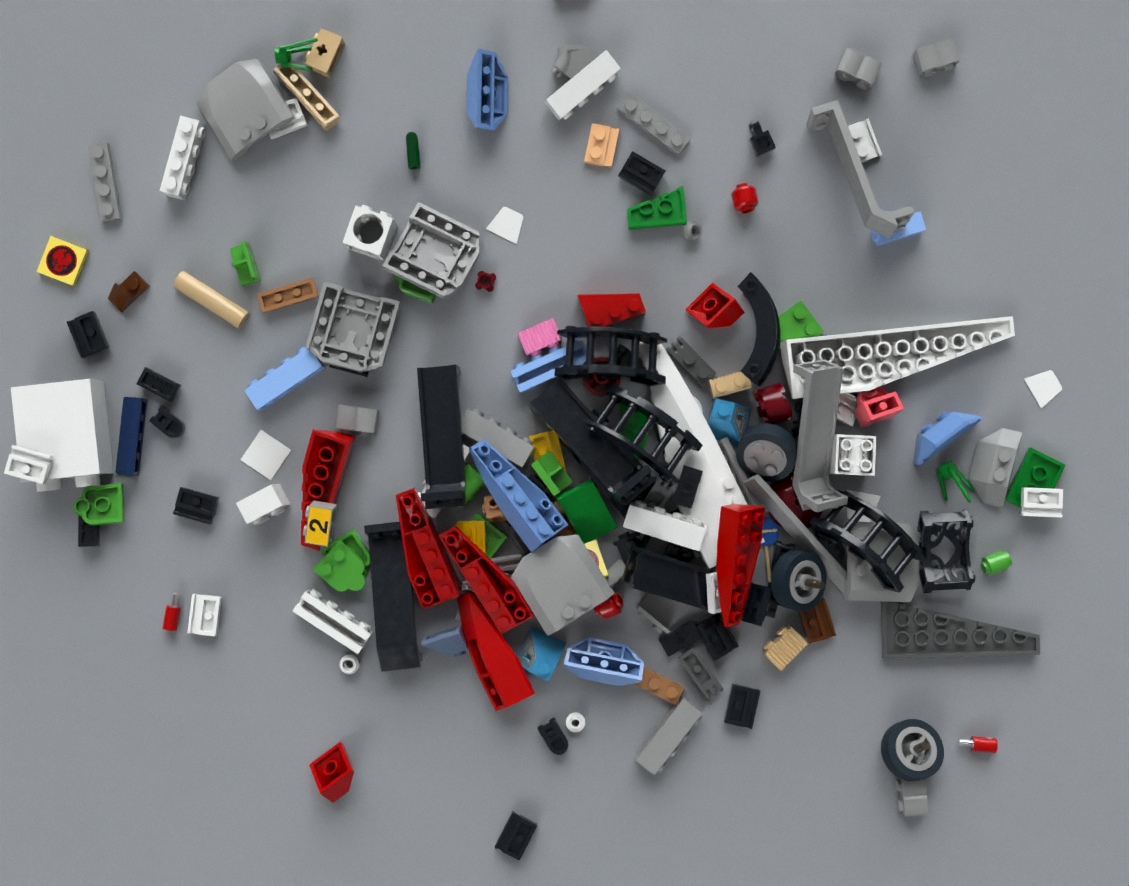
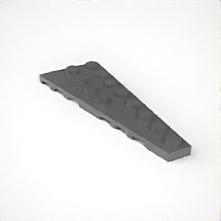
[880,601,1040,659]

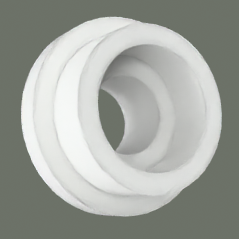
[339,654,359,674]
[566,712,585,732]

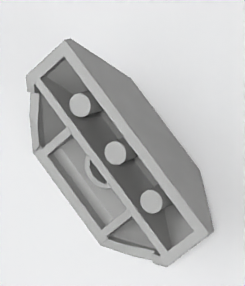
[968,428,1023,508]

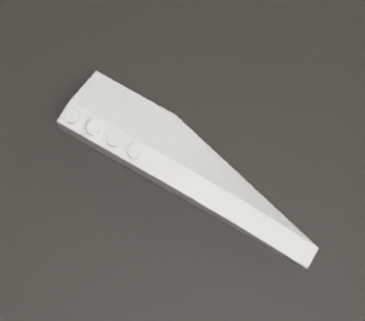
[780,316,1015,399]
[639,342,765,569]

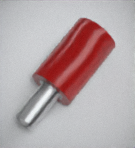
[162,593,181,631]
[958,736,998,753]

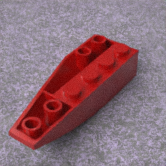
[438,525,535,634]

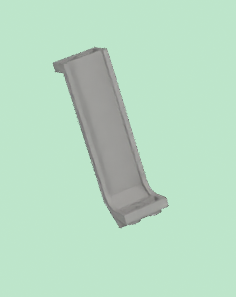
[806,100,914,239]
[793,359,848,512]

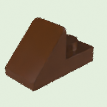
[108,271,150,312]

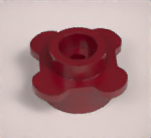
[475,271,496,292]

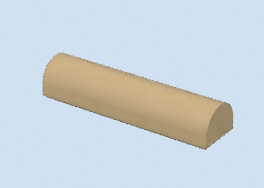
[273,61,340,131]
[173,271,250,329]

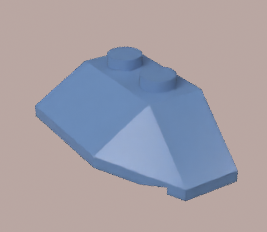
[466,49,508,131]
[913,411,983,466]
[564,637,644,686]

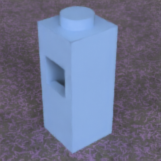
[870,211,926,246]

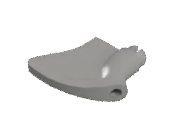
[551,44,600,79]

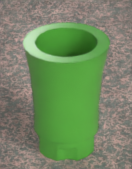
[461,463,485,508]

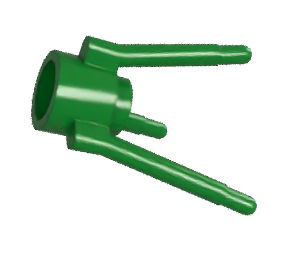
[274,38,318,71]
[936,460,975,502]

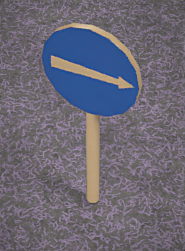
[761,517,780,583]

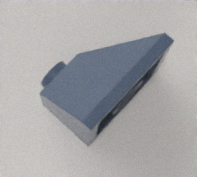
[421,625,468,657]

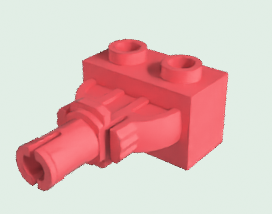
[854,387,904,428]

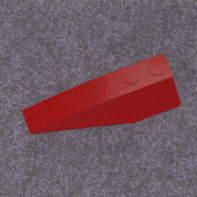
[301,429,355,551]

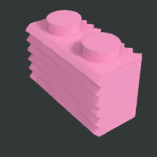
[517,318,562,357]

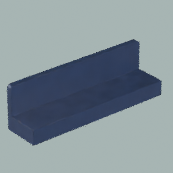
[115,397,148,476]

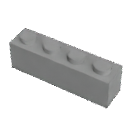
[461,408,537,469]
[635,695,702,775]

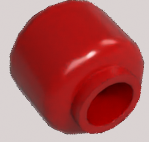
[731,183,758,214]
[594,592,624,619]

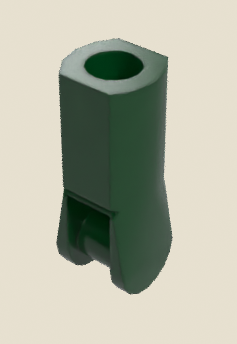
[406,132,421,170]

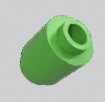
[980,551,1012,576]

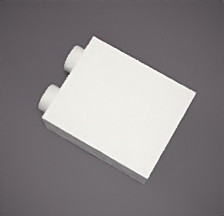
[11,379,113,492]

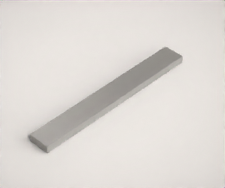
[744,474,847,594]

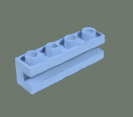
[511,338,586,394]
[244,347,326,411]

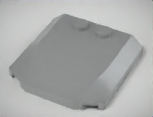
[196,59,296,161]
[382,202,479,299]
[305,282,400,372]
[844,521,919,602]
[511,534,615,636]

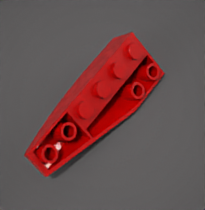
[395,488,461,609]
[716,504,765,628]
[457,592,535,711]

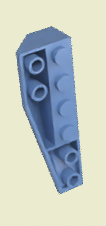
[469,439,568,552]

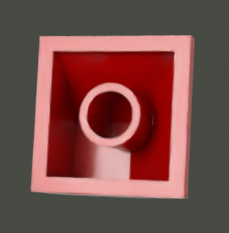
[685,283,745,328]
[309,742,354,803]

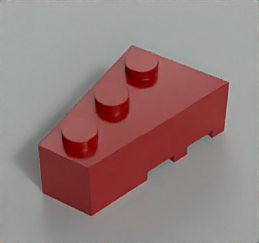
[577,293,646,327]

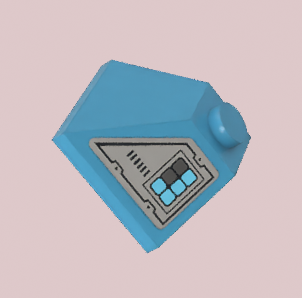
[708,398,751,445]
[517,626,566,681]

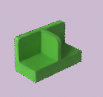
[230,240,261,286]
[531,451,572,496]

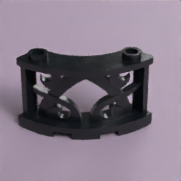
[613,509,701,566]
[917,509,975,593]

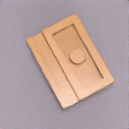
[584,123,619,168]

